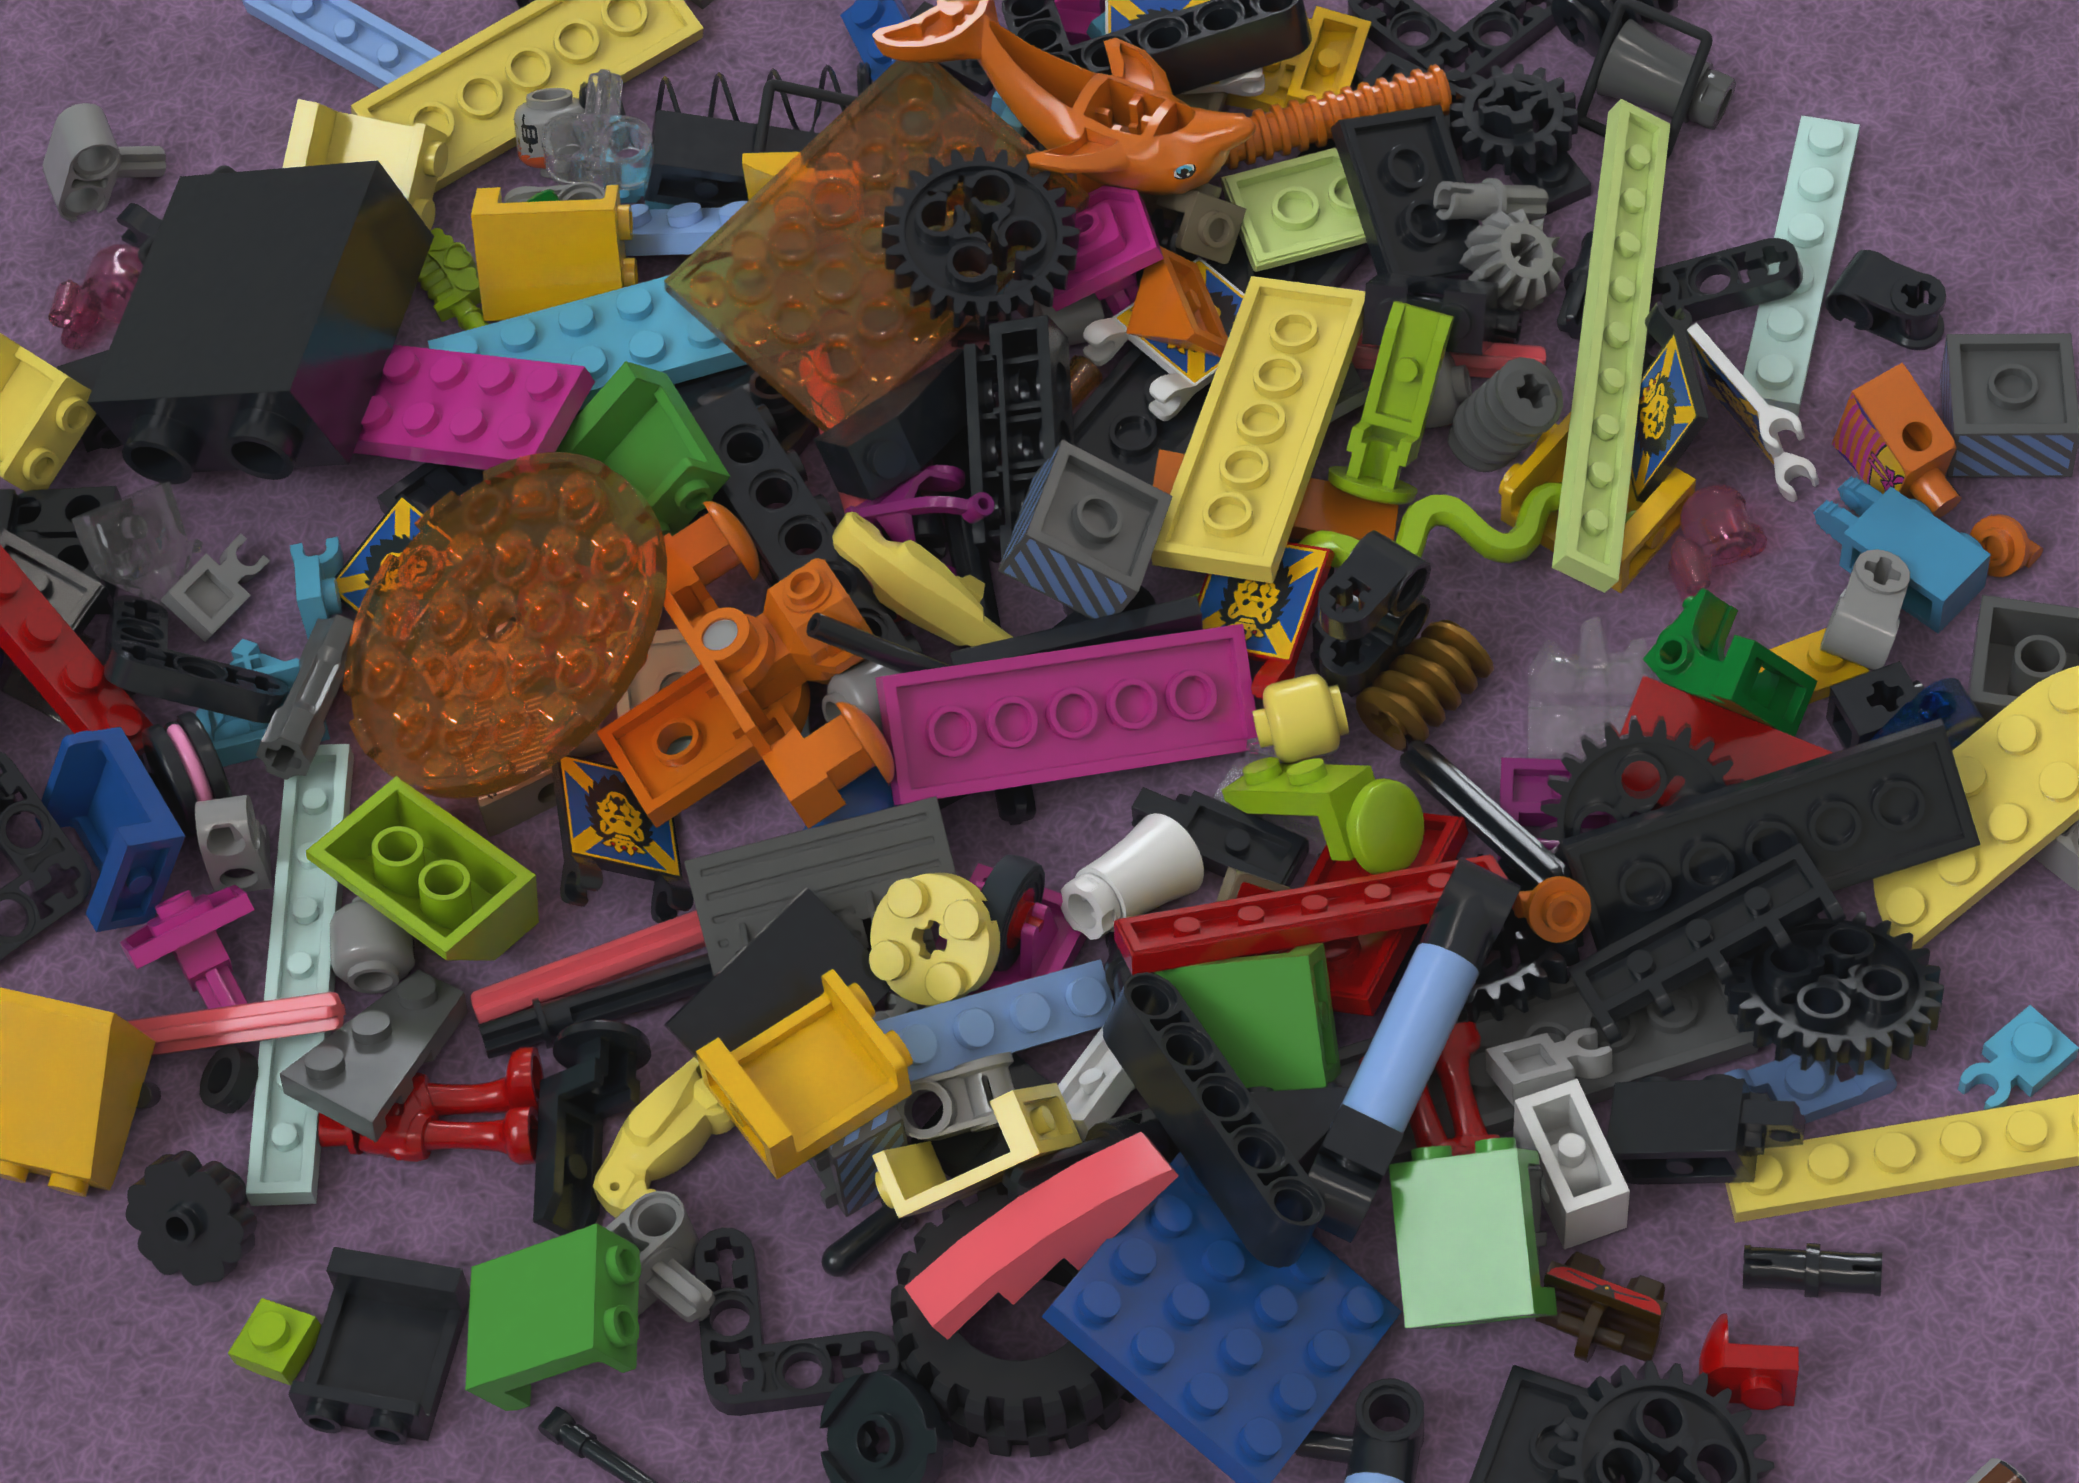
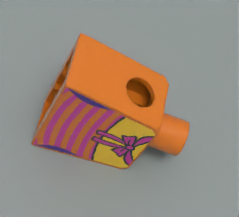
[1832,363,1962,519]

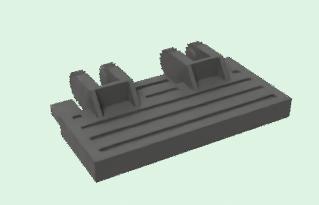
[684,796,957,976]

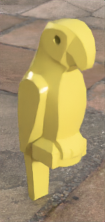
[832,512,1013,647]
[593,1057,736,1218]

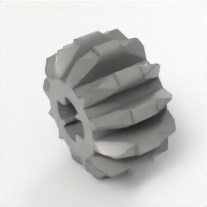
[1459,209,1566,312]

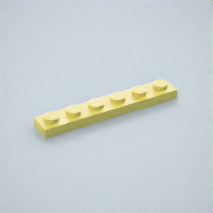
[1725,1094,2079,1223]

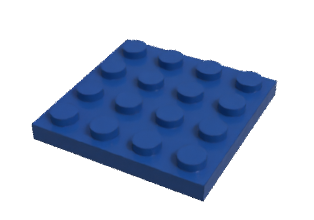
[1041,1152,1402,1483]

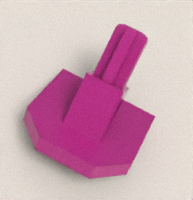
[1052,185,1164,342]
[119,885,254,1009]

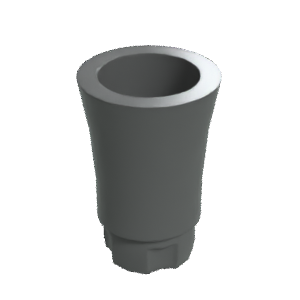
[1596,19,1736,130]

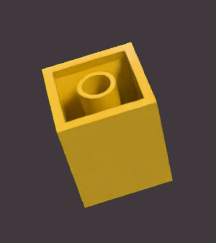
[0,987,156,1197]

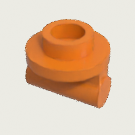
[1970,514,2043,577]
[1513,876,1591,943]

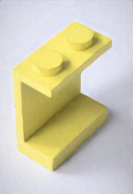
[282,99,448,230]
[872,1083,1082,1219]

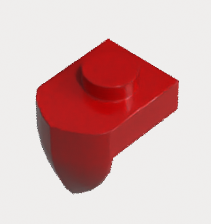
[1699,1313,1799,1410]

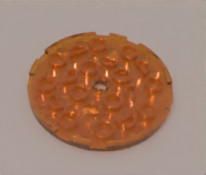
[343,452,667,799]

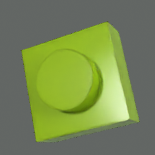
[228,1298,322,1386]

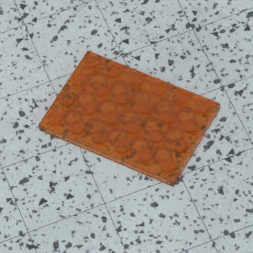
[664,60,1090,432]

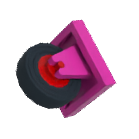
[936,855,1087,995]

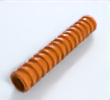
[1217,64,1452,173]

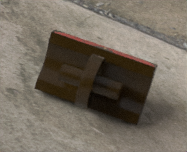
[1535,1251,1668,1363]

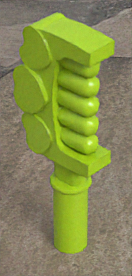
[418,228,489,331]

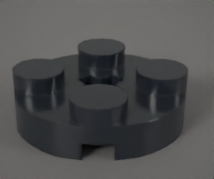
[820,1369,954,1483]

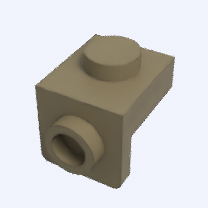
[1155,183,1246,264]

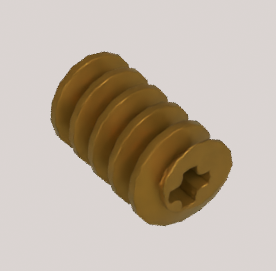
[1356,619,1494,751]

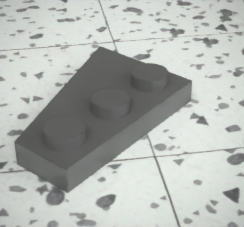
[280,969,468,1142]

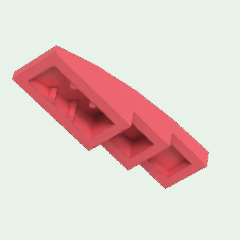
[904,1132,1179,1340]

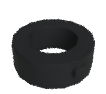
[200,1045,258,1114]

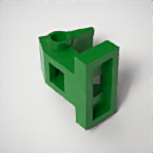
[1643,588,1818,737]

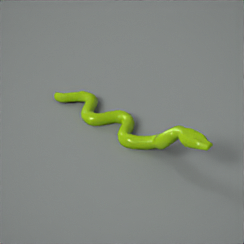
[1189,482,1637,599]

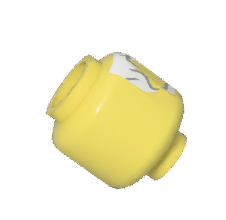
[1252,674,1349,764]

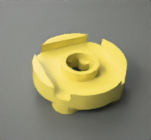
[869,873,1000,1006]

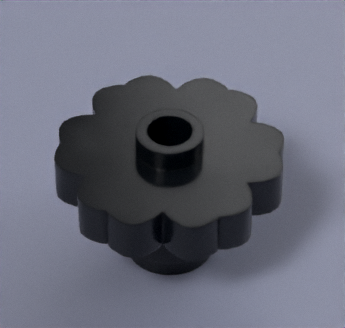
[125,1150,257,1286]

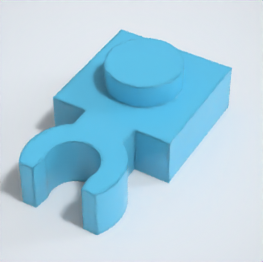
[1958,1005,2079,1110]

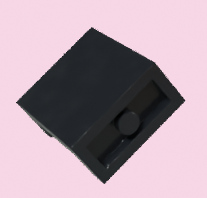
[288,1247,470,1445]

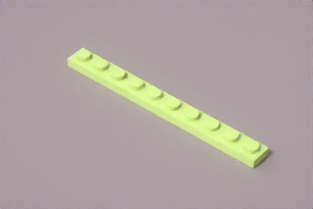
[1552,99,1670,593]

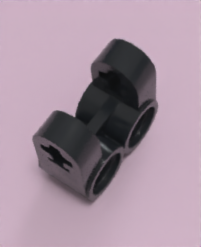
[1318,530,1431,693]

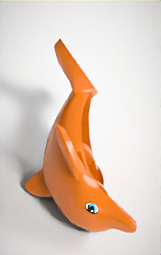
[872,0,1256,196]

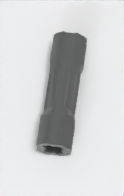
[256,614,366,780]

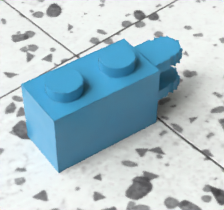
[1813,476,1991,634]

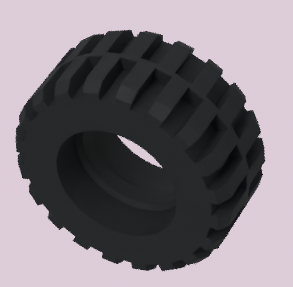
[890,1187,1136,1458]

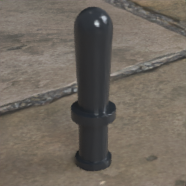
[821,1199,915,1277]

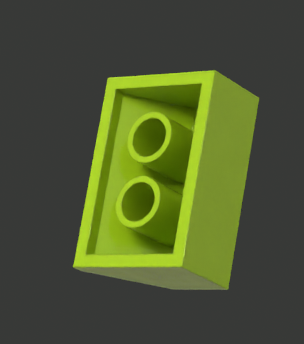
[306,776,539,961]

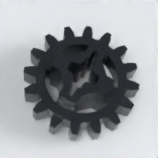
[1449,63,1578,176]

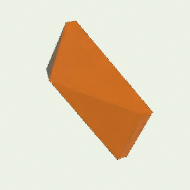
[1126,246,1228,358]

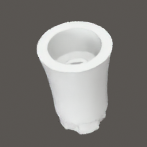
[1060,813,1204,940]

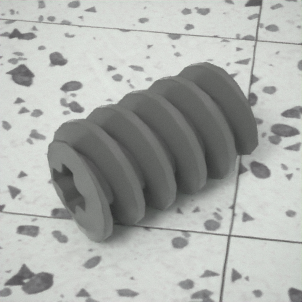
[1447,357,1563,472]

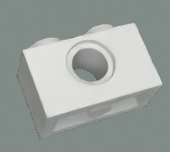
[1513,1079,1630,1249]

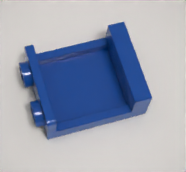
[35,727,185,932]

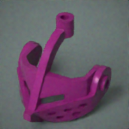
[845,465,995,576]

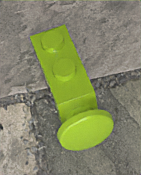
[1328,301,1454,505]
[1221,757,1424,875]

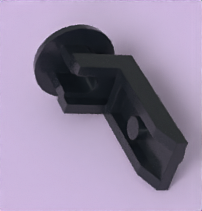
[533,1020,651,1236]

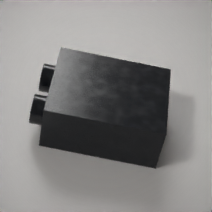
[87,160,434,485]

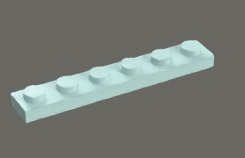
[1743,115,1860,416]

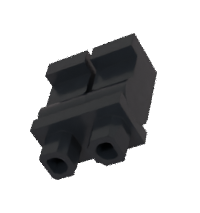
[0,486,131,614]

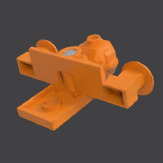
[597,501,895,829]

